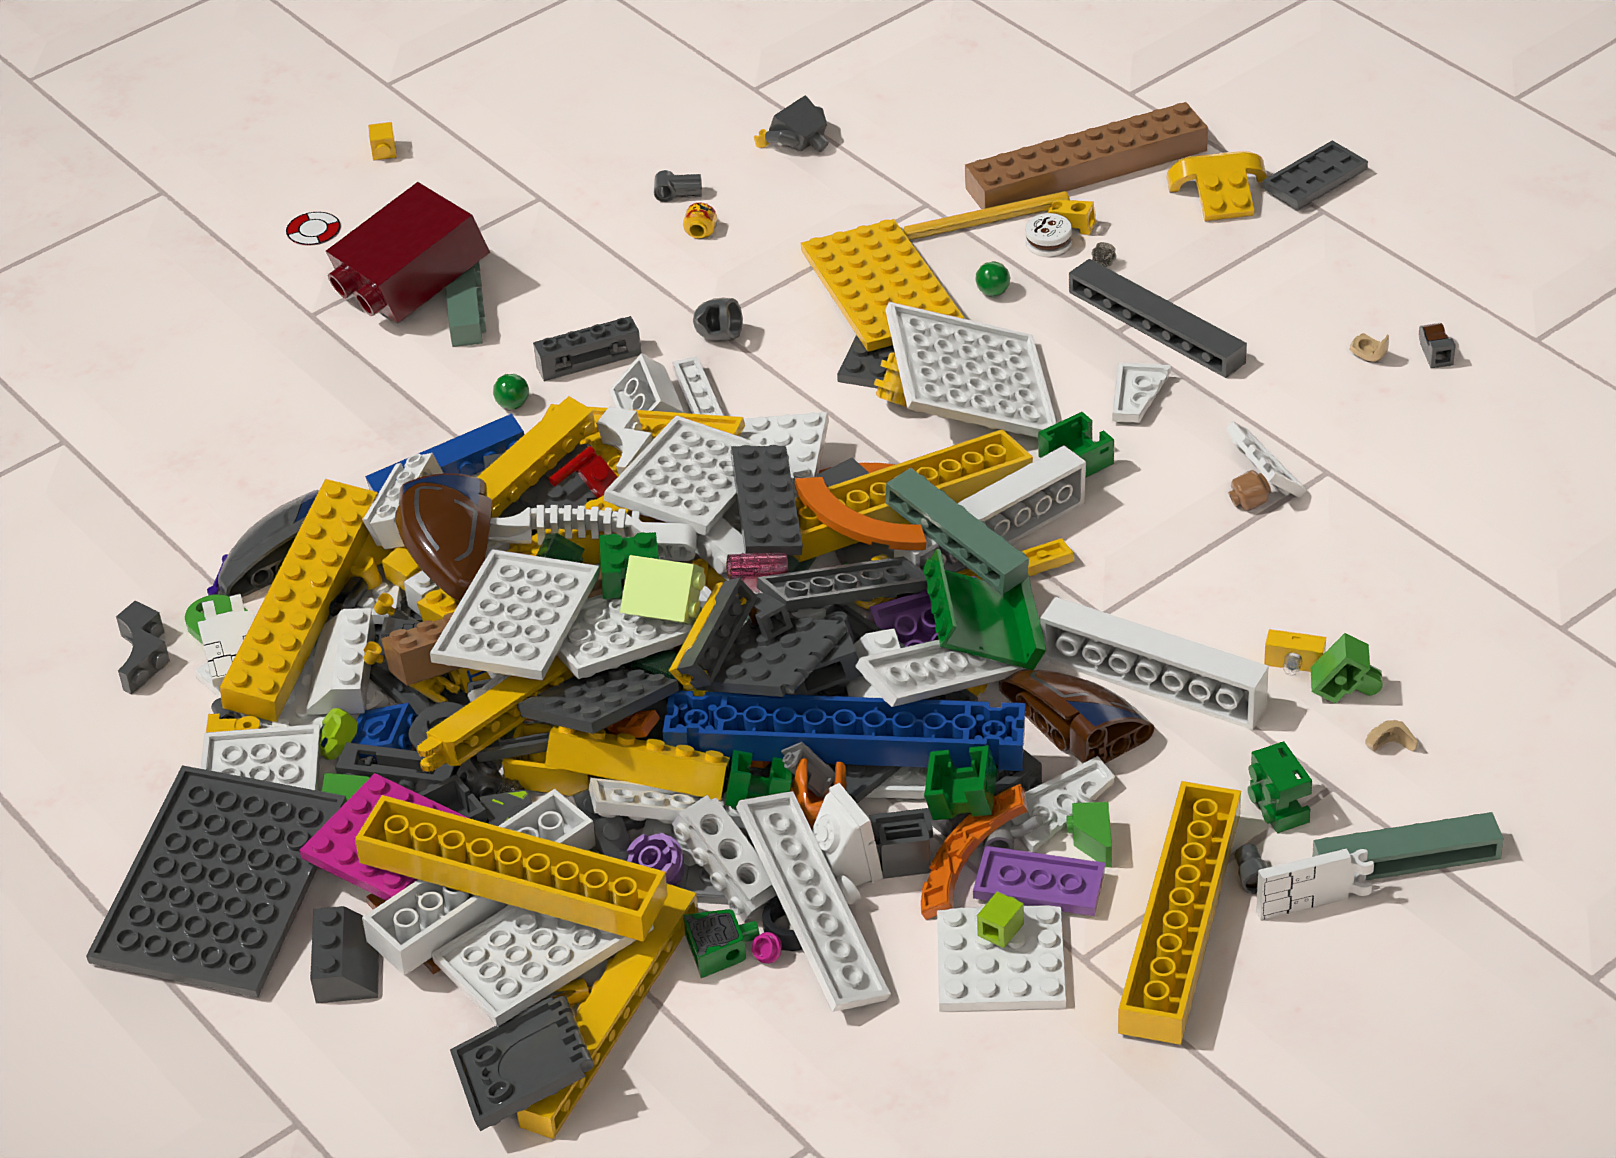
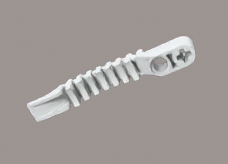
[488,505,698,561]

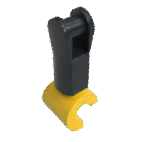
[329,556,383,617]

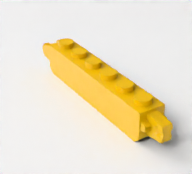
[417,655,575,772]

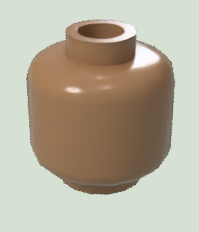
[1228,470,1271,511]

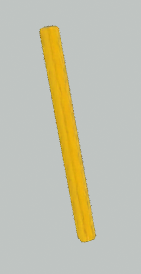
[903,191,1070,240]

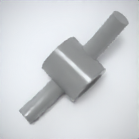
[977,815,1043,850]

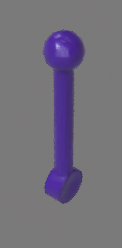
[207,554,228,596]

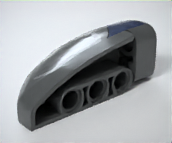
[218,490,319,597]

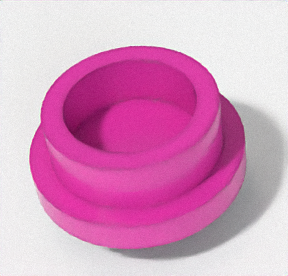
[752,932,782,964]

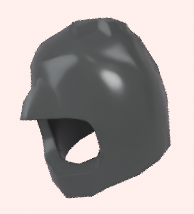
[693,297,743,341]

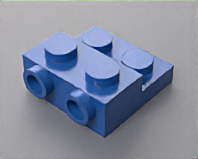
[350,703,418,763]

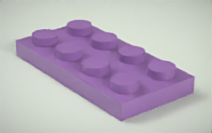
[973,846,1106,916]

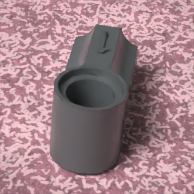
[654,170,702,202]

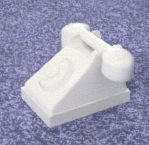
[812,783,883,906]

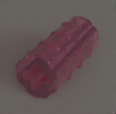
[726,552,788,581]

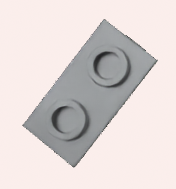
[781,742,835,798]

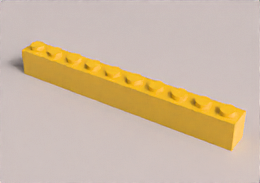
[382,396,595,591]
[517,883,699,1139]

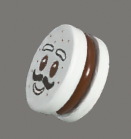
[1025,213,1072,257]

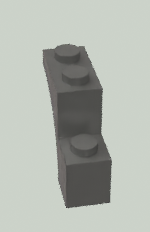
[116,600,170,695]
[565,788,631,861]

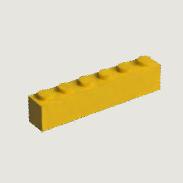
[545,725,730,801]

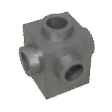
[457,756,504,802]

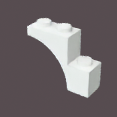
[596,406,653,475]

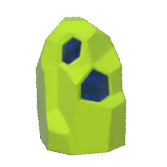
[320,708,358,760]

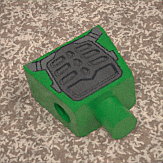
[683,909,760,978]

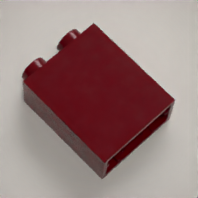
[325,182,490,323]

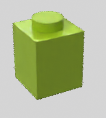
[977,891,1024,948]

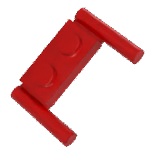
[549,446,618,498]

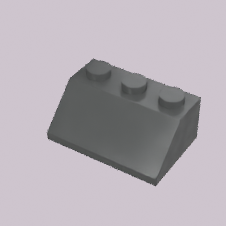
[310,906,379,1003]

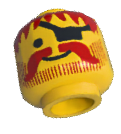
[683,202,717,239]

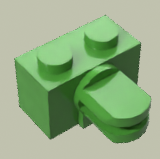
[1310,633,1383,703]

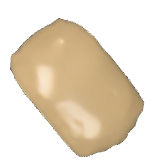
[1349,333,1389,362]
[1365,720,1418,752]

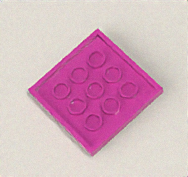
[299,773,470,901]

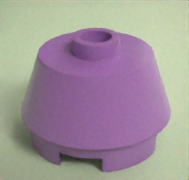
[627,833,684,886]

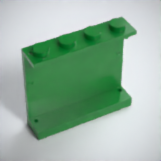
[923,549,1046,670]

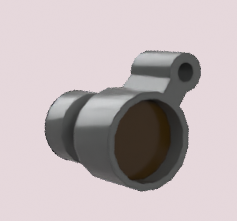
[1234,844,1269,894]

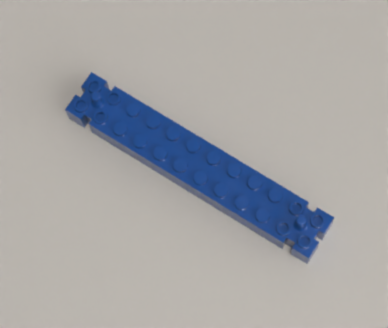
[663,691,1025,771]

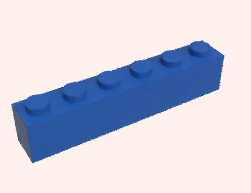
[365,413,525,497]

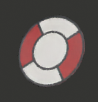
[286,212,341,245]

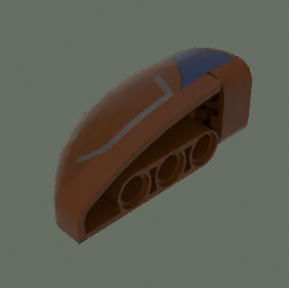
[395,473,492,601]
[999,669,1155,764]

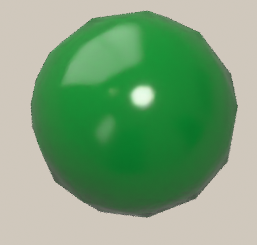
[975,261,1011,297]
[493,373,529,409]

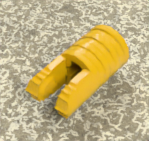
[409,675,460,703]

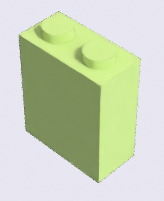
[620,555,706,625]

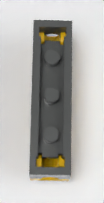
[669,578,758,690]

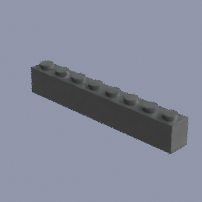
[1069,259,1247,378]

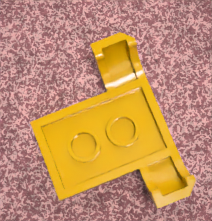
[1166,151,1267,221]

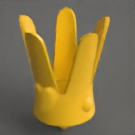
[552,977,592,1007]

